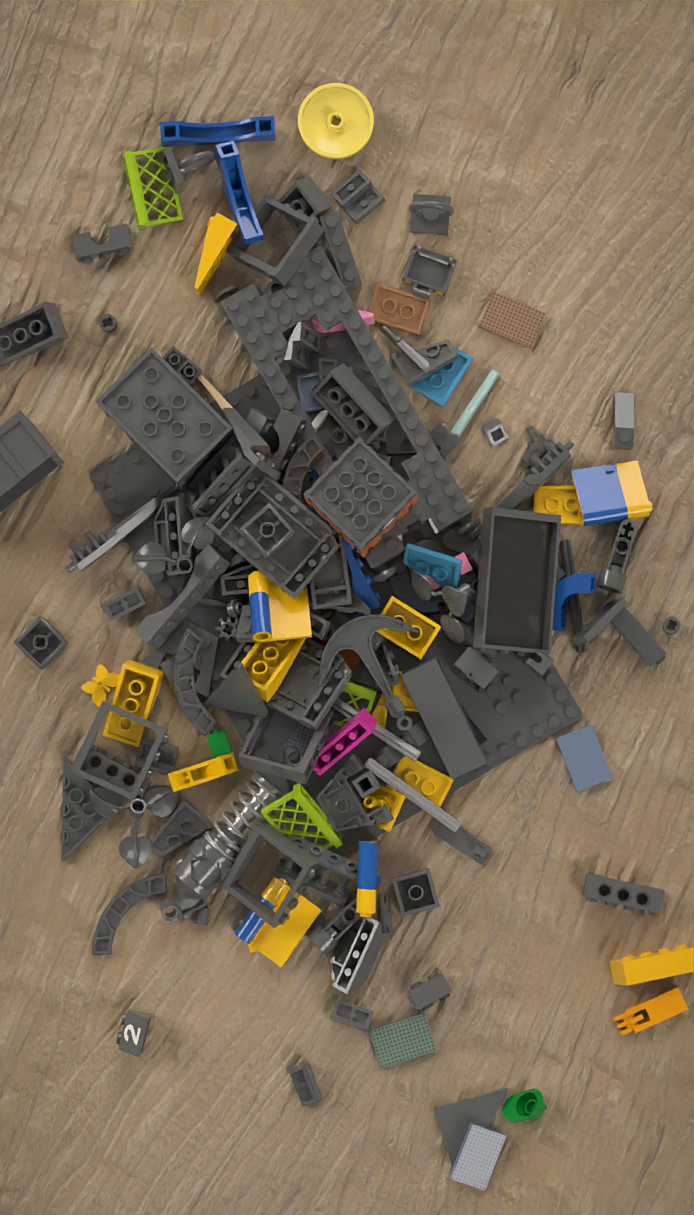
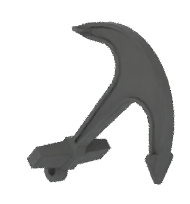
[318,615,419,731]

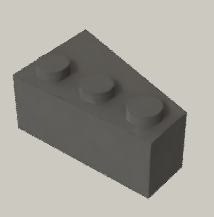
[243,408,279,454]
[221,564,268,597]

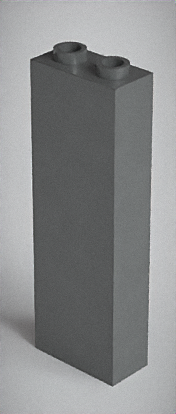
[401,656,488,780]

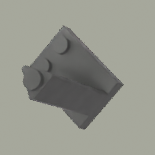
[570,598,666,667]

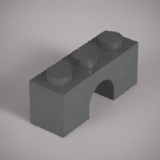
[71,224,133,263]

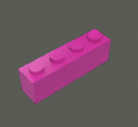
[313,708,378,776]

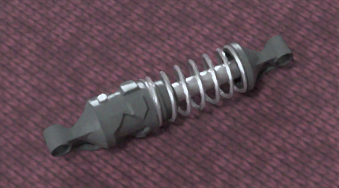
[159,746,304,922]

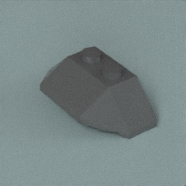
[154,497,196,576]
[330,917,383,994]

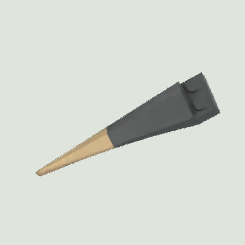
[197,373,281,479]

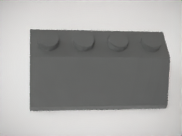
[311,363,395,446]

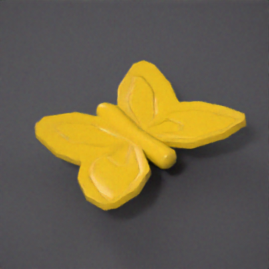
[81,664,120,708]

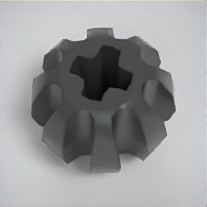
[215,615,238,643]

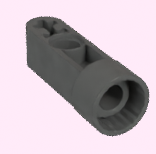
[596,519,637,593]
[308,892,360,955]

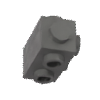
[407,971,452,1011]

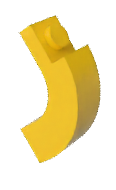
[168,752,239,792]

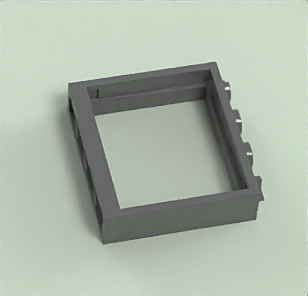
[226,196,324,286]
[70,701,169,800]
[238,705,335,784]
[221,821,319,928]

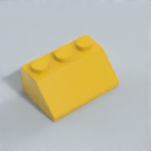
[376,596,441,659]

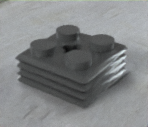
[241,503,295,558]
[14,616,68,669]

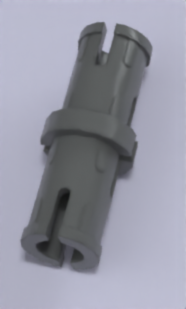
[378,894,394,934]

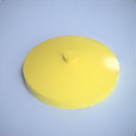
[298,83,374,160]

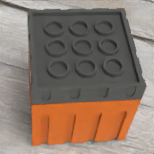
[303,437,417,557]

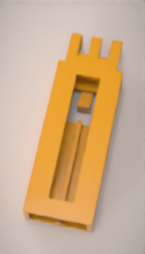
[613,986,688,1036]

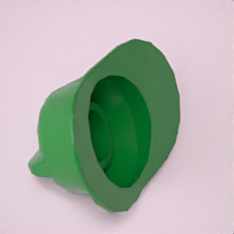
[502,1088,547,1122]

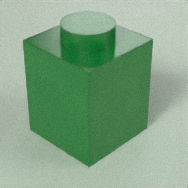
[207,728,232,758]

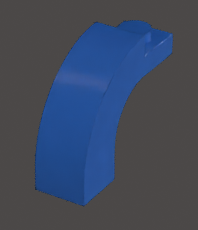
[552,573,596,631]

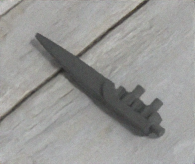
[468,440,574,541]
[65,484,178,573]

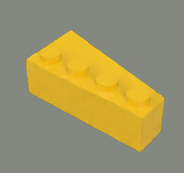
[609,944,694,986]

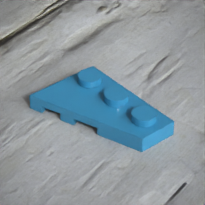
[411,349,473,407]
[404,543,462,589]

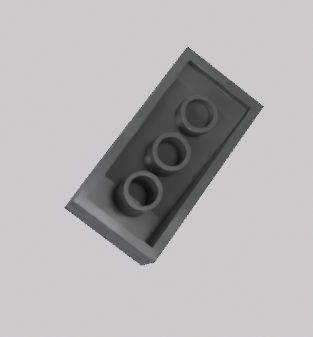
[0,302,68,367]

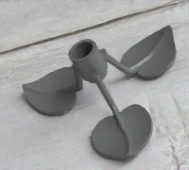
[131,516,214,598]
[411,570,473,645]
[90,787,179,868]

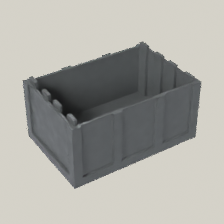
[96,347,234,492]
[0,410,64,513]

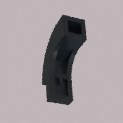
[389,573,448,615]

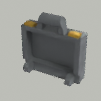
[402,245,457,299]

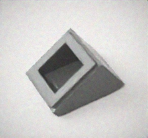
[481,418,509,447]

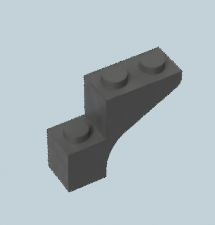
[363,721,431,778]

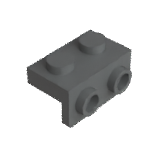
[373,644,401,691]
[134,737,179,775]

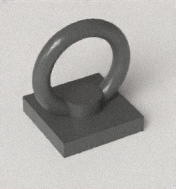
[162,147,216,194]
[409,194,454,236]

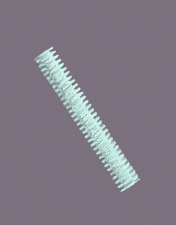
[451,369,500,437]

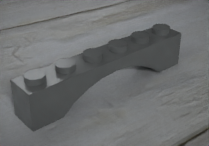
[135,543,231,649]

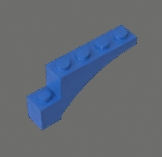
[215,141,264,244]

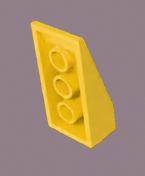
[194,212,239,297]
[241,638,306,702]
[103,659,164,748]

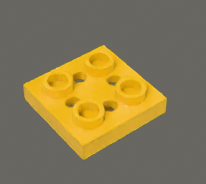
[364,784,406,832]

